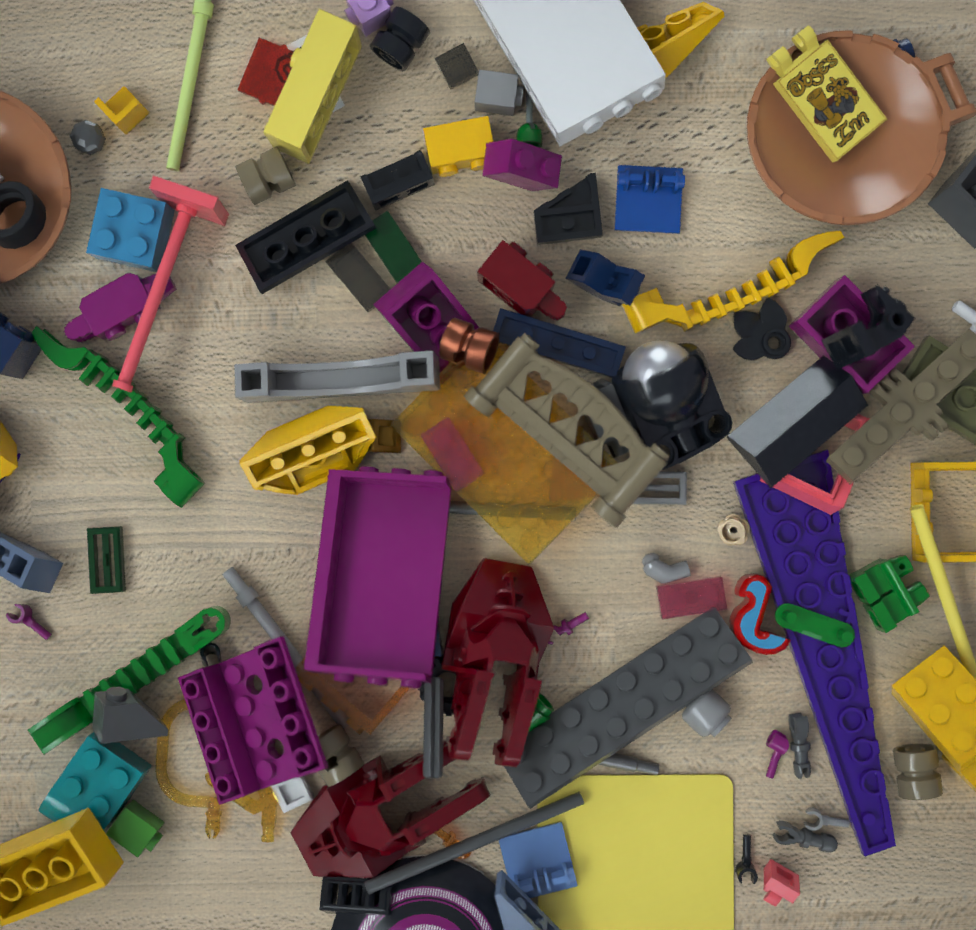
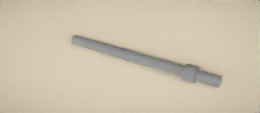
[222,567,352,729]

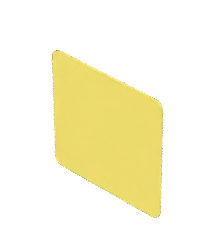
[537,774,734,930]

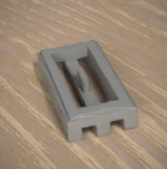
[633,471,687,505]

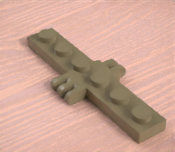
[826,329,976,485]

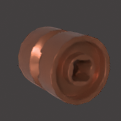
[439,318,500,374]

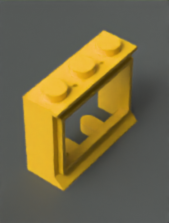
[911,462,976,563]

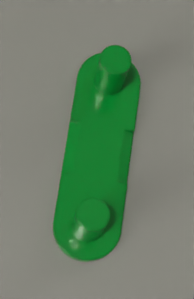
[775,603,855,647]

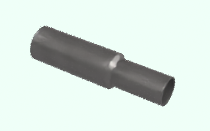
[599,753,659,775]

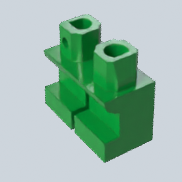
[849,555,930,633]

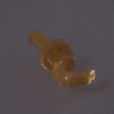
[434,829,472,859]

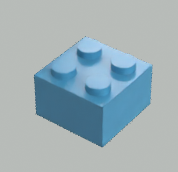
[86,188,175,272]

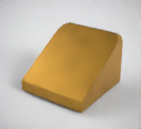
[367,419,402,453]

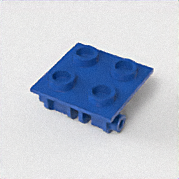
[615,165,685,234]

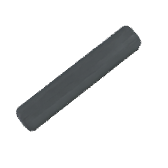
[423,677,444,779]

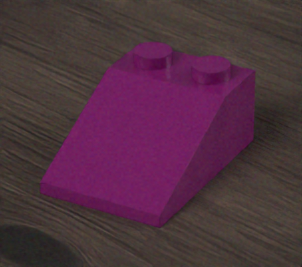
[373,262,480,385]

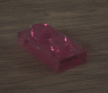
[421,417,485,492]
[656,576,727,619]

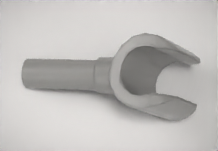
[804,807,850,831]

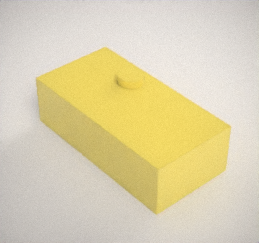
[263,9,362,164]

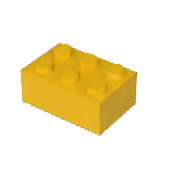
[891,645,976,773]

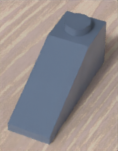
[0,532,63,593]
[495,870,560,930]

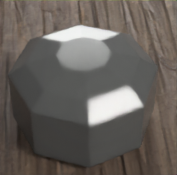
[70,120,106,155]

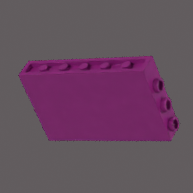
[304,466,452,689]

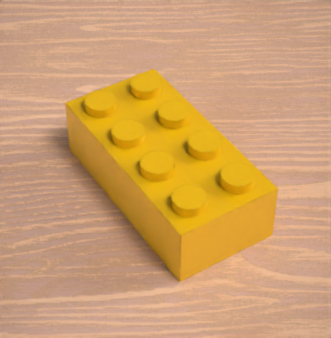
[0,808,124,926]

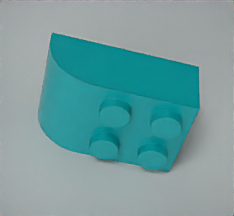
[39,732,153,833]

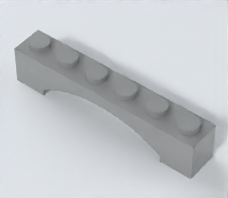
[234,351,440,403]

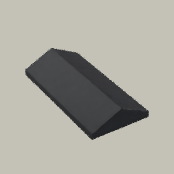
[235,180,376,294]
[726,356,868,488]

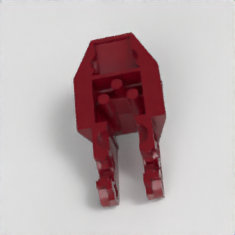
[441,558,554,768]
[290,739,491,878]

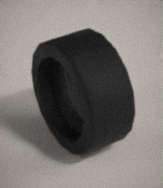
[0,181,47,249]

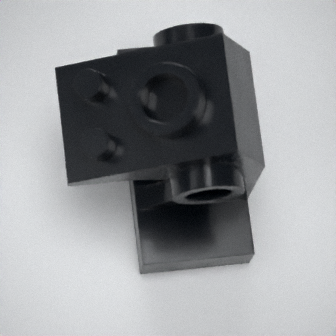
[821,285,915,370]

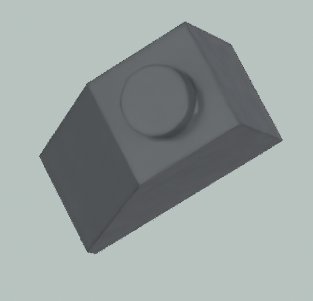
[92,687,168,744]

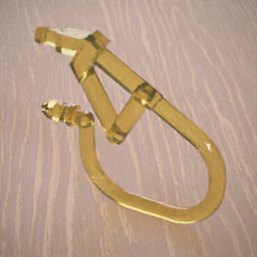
[155,699,278,842]

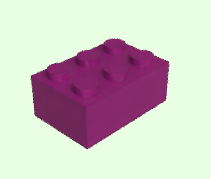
[789,275,915,394]

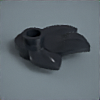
[733,298,791,361]

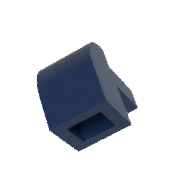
[566,249,645,306]

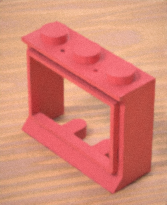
[759,414,871,515]

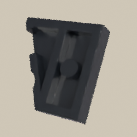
[533,173,603,245]

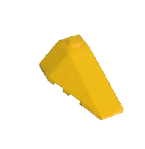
[634,2,725,106]

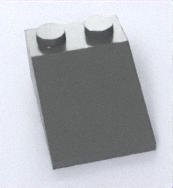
[928,149,976,249]

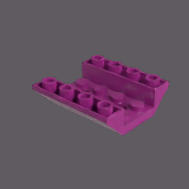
[178,636,328,805]

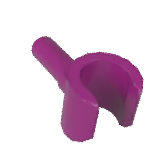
[6,604,52,640]
[766,730,789,779]

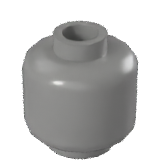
[682,689,732,737]

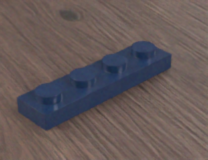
[493,308,626,378]

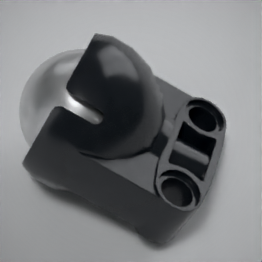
[612,340,733,470]

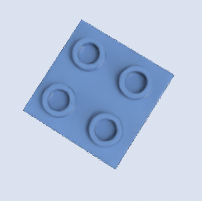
[499,821,578,898]

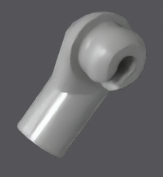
[642,553,691,584]

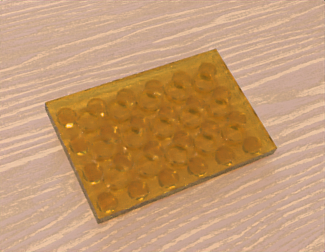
[390,347,618,564]

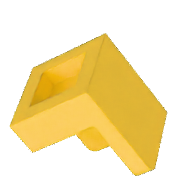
[94,86,149,135]

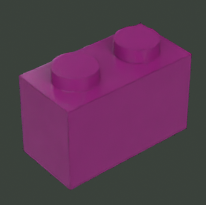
[482,139,562,191]

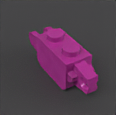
[63,273,177,343]

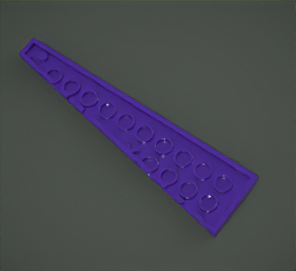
[733,450,896,856]

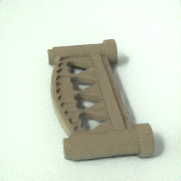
[464,332,670,528]

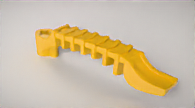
[622,231,845,334]

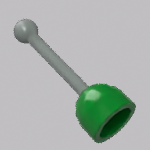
[516,90,542,148]

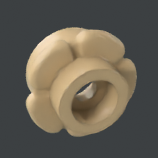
[717,514,750,546]

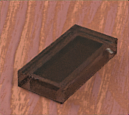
[325,243,390,313]

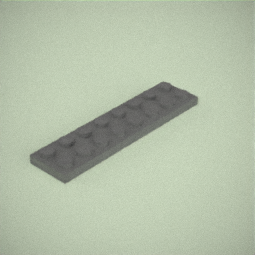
[504,607,753,809]

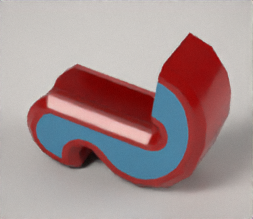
[729,573,791,655]

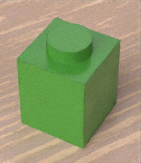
[106,799,165,858]

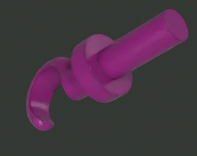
[548,612,589,645]

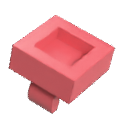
[763,859,800,906]

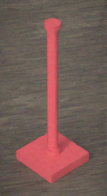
[112,175,229,393]

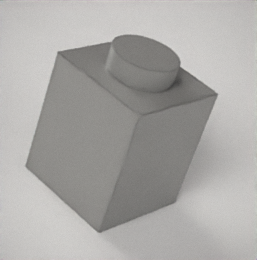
[475,69,524,116]

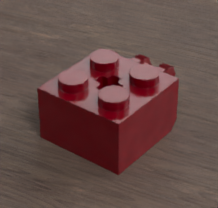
[477,240,567,321]

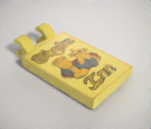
[766,25,887,163]

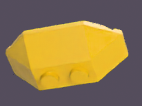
[239,405,376,495]

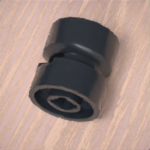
[370,6,430,71]

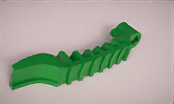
[32,326,205,508]
[28,606,231,755]

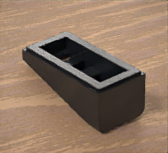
[319,876,393,916]

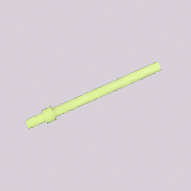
[166,0,214,171]

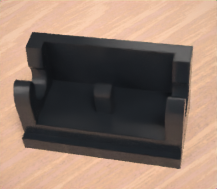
[360,150,435,211]

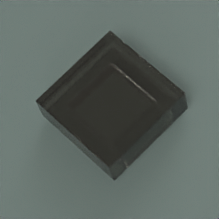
[435,43,479,90]

